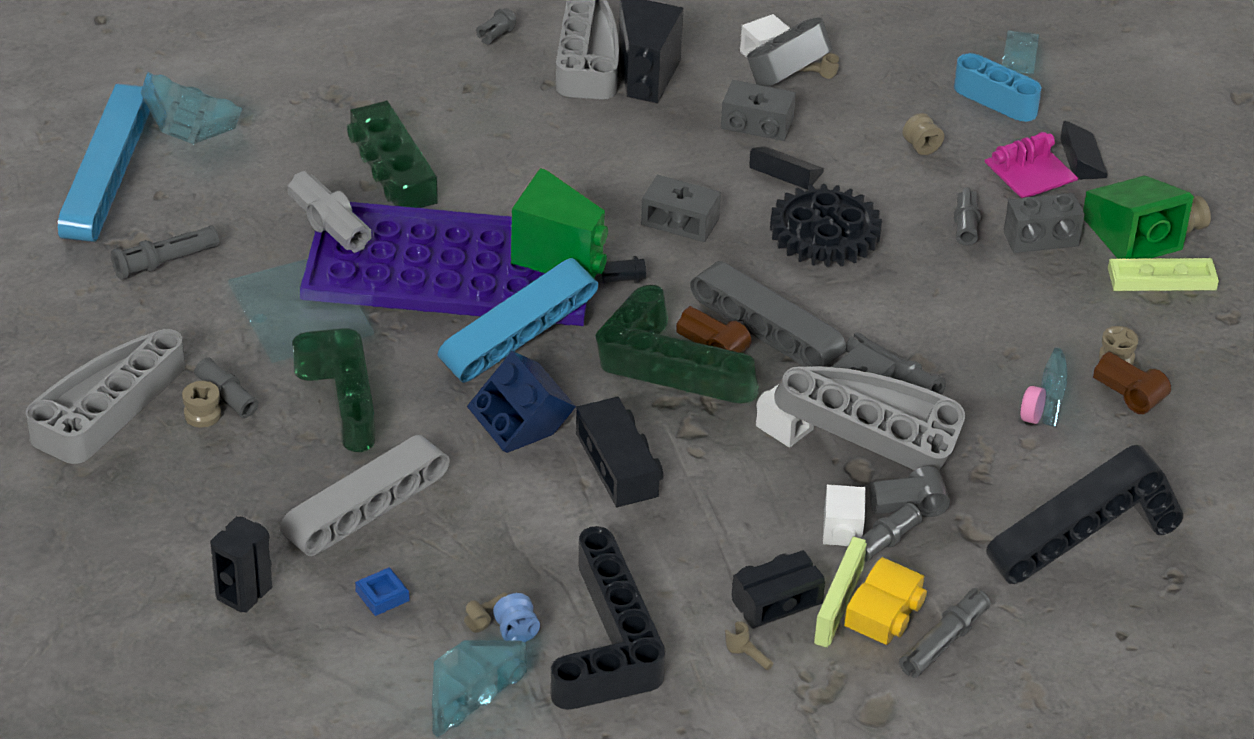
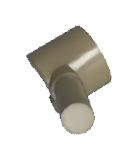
[799,53,839,79]
[464,592,508,633]
[725,621,773,670]

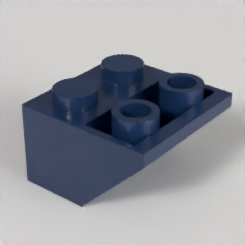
[467,351,576,453]

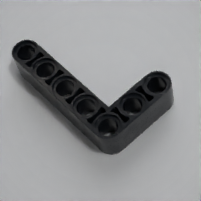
[986,445,1184,584]
[550,526,665,710]

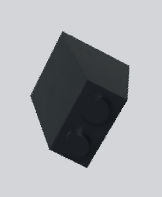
[619,0,684,104]

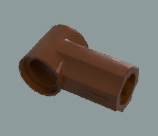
[676,306,752,365]
[1093,351,1171,414]

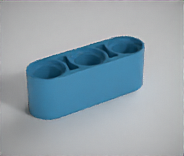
[954,53,1041,122]

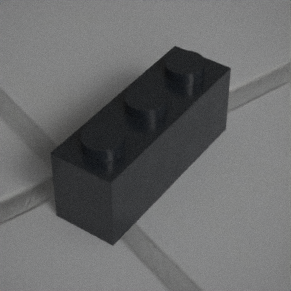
[576,396,664,508]

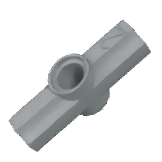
[287,171,371,253]

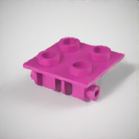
[985,132,1078,198]

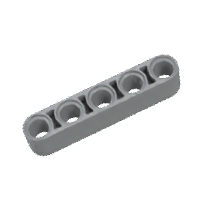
[280,435,450,556]

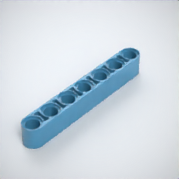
[58,84,152,242]

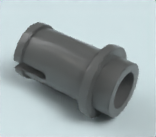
[476,8,516,44]

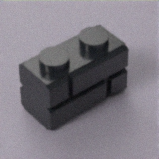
[210,516,272,613]
[731,550,825,629]

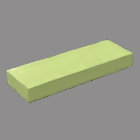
[1108,258,1219,291]
[814,537,867,648]

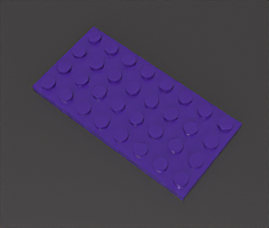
[300,202,587,326]

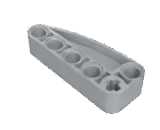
[556,0,619,99]
[25,329,185,464]
[774,366,965,471]

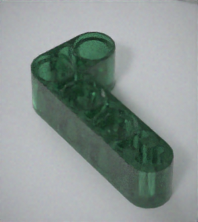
[292,328,375,452]

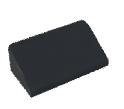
[1060,121,1108,180]
[749,146,824,190]

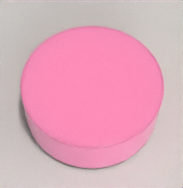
[1020,386,1046,424]

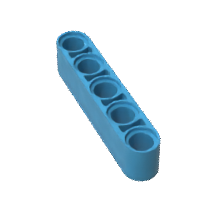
[437,258,598,383]

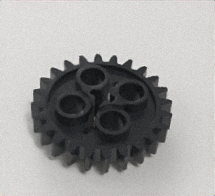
[770,184,882,267]

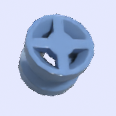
[493,593,540,644]

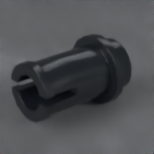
[601,256,646,284]

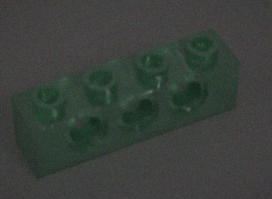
[347,100,438,208]

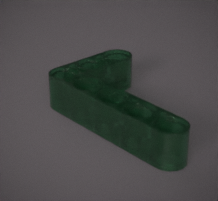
[595,285,759,404]

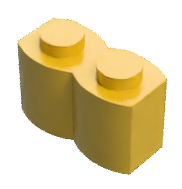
[844,557,927,645]

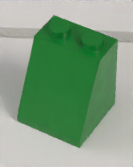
[511,168,608,278]
[1083,175,1194,259]

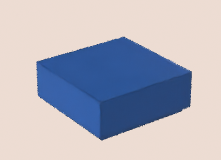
[355,567,409,616]

